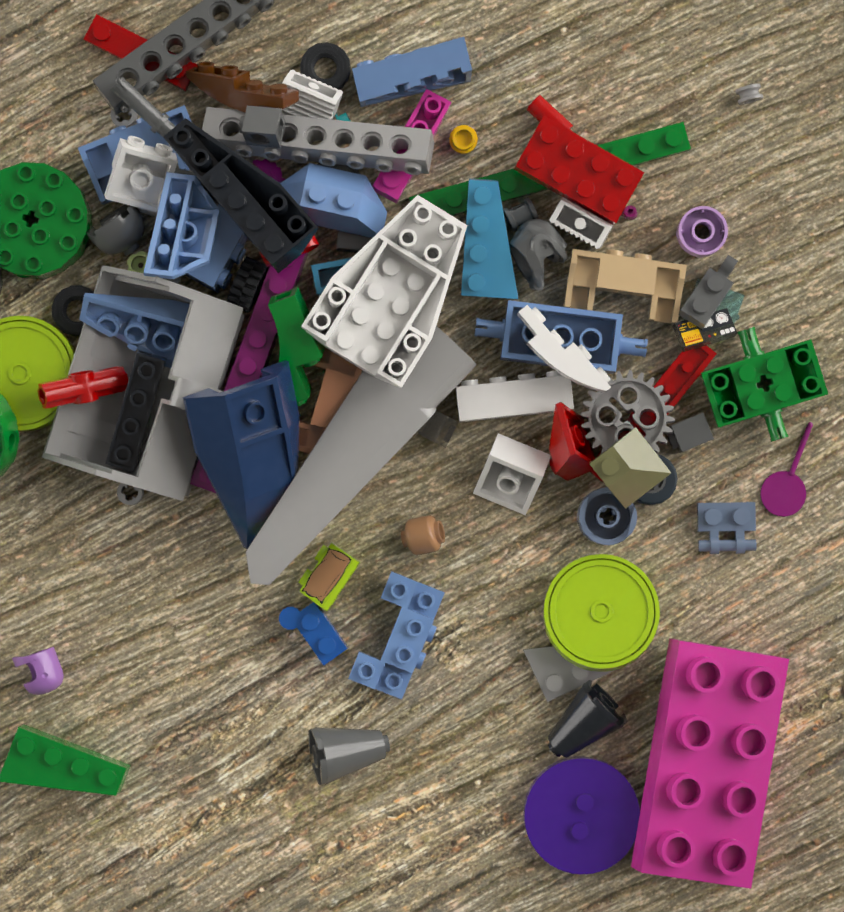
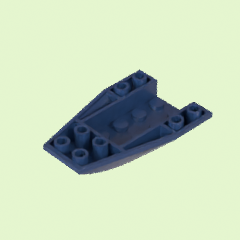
[183,360,300,549]

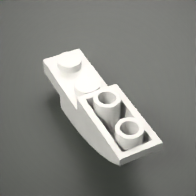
[517,305,611,393]

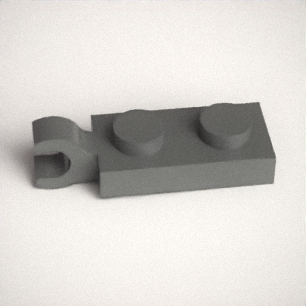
[678,255,738,330]

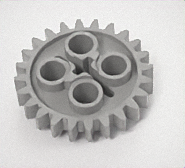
[581,370,675,454]

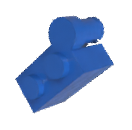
[279,602,348,665]

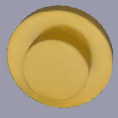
[449,125,478,154]

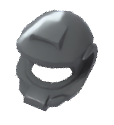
[509,218,568,291]

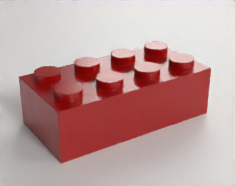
[514,116,645,225]

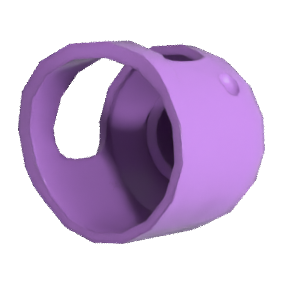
[12,647,64,695]

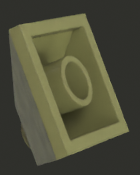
[590,427,671,509]

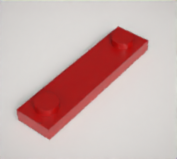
[83,14,197,92]

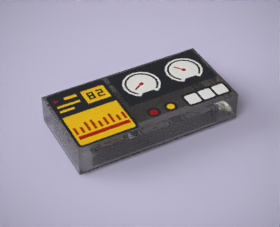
[673,308,737,352]

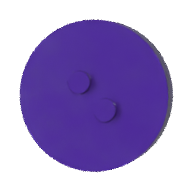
[524,756,640,874]

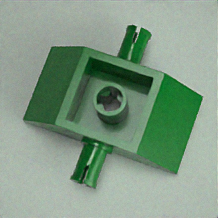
[701,327,828,442]

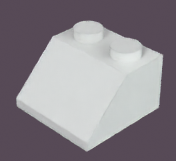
[473,433,551,515]

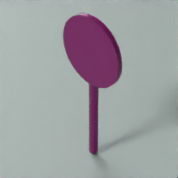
[760,422,813,517]

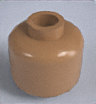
[401,515,445,555]

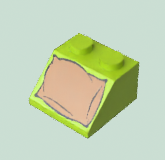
[298,543,360,611]

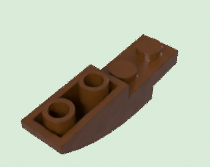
[186,61,299,113]

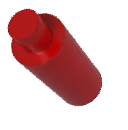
[526,95,574,132]

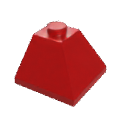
[549,402,595,481]

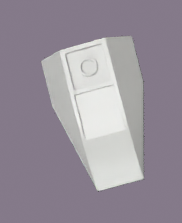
[301,195,467,388]

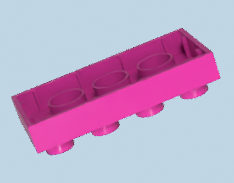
[631,638,789,889]

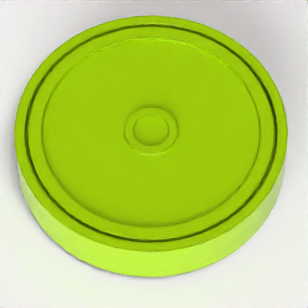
[0,316,75,431]
[543,554,660,672]

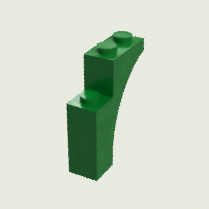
[268,287,325,406]

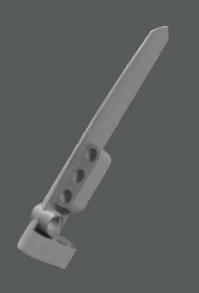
[246,326,476,585]

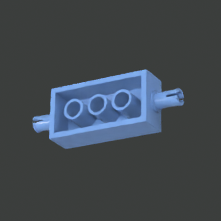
[474,300,648,374]

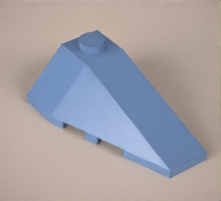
[79,293,190,368]

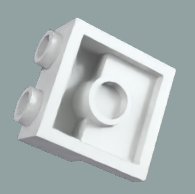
[104,136,178,212]

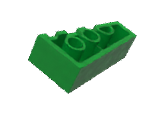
[0,724,131,796]

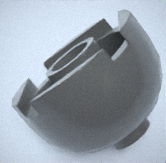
[86,204,145,256]

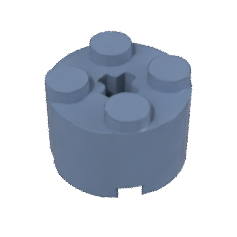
[577,487,637,545]

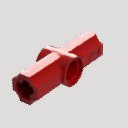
[37,366,128,409]

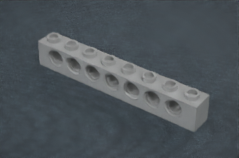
[202,107,435,175]

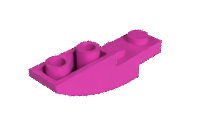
[372,89,451,204]

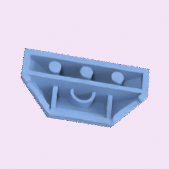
[280,163,387,238]
[144,172,220,279]

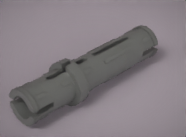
[111,77,175,138]

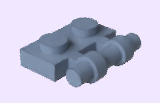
[697,502,757,554]

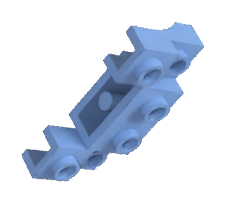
[78,105,192,205]
[348,571,445,700]

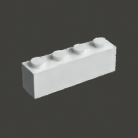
[455,371,574,423]

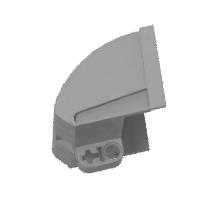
[42,265,245,501]

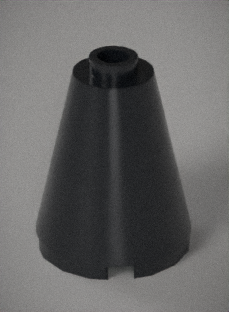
[547,680,628,758]

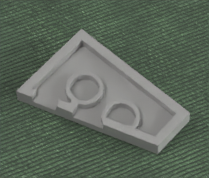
[523,646,615,702]

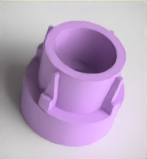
[676,206,728,258]

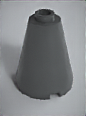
[308,727,390,785]

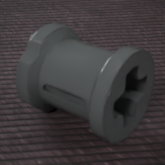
[503,197,539,232]

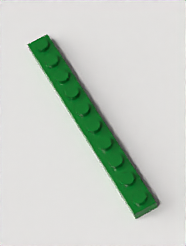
[409,122,691,216]

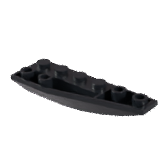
[163,118,319,273]

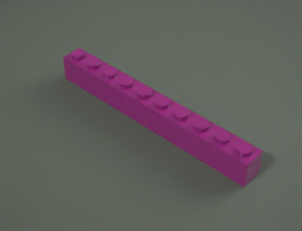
[190,225,317,493]

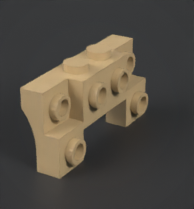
[563,249,687,325]

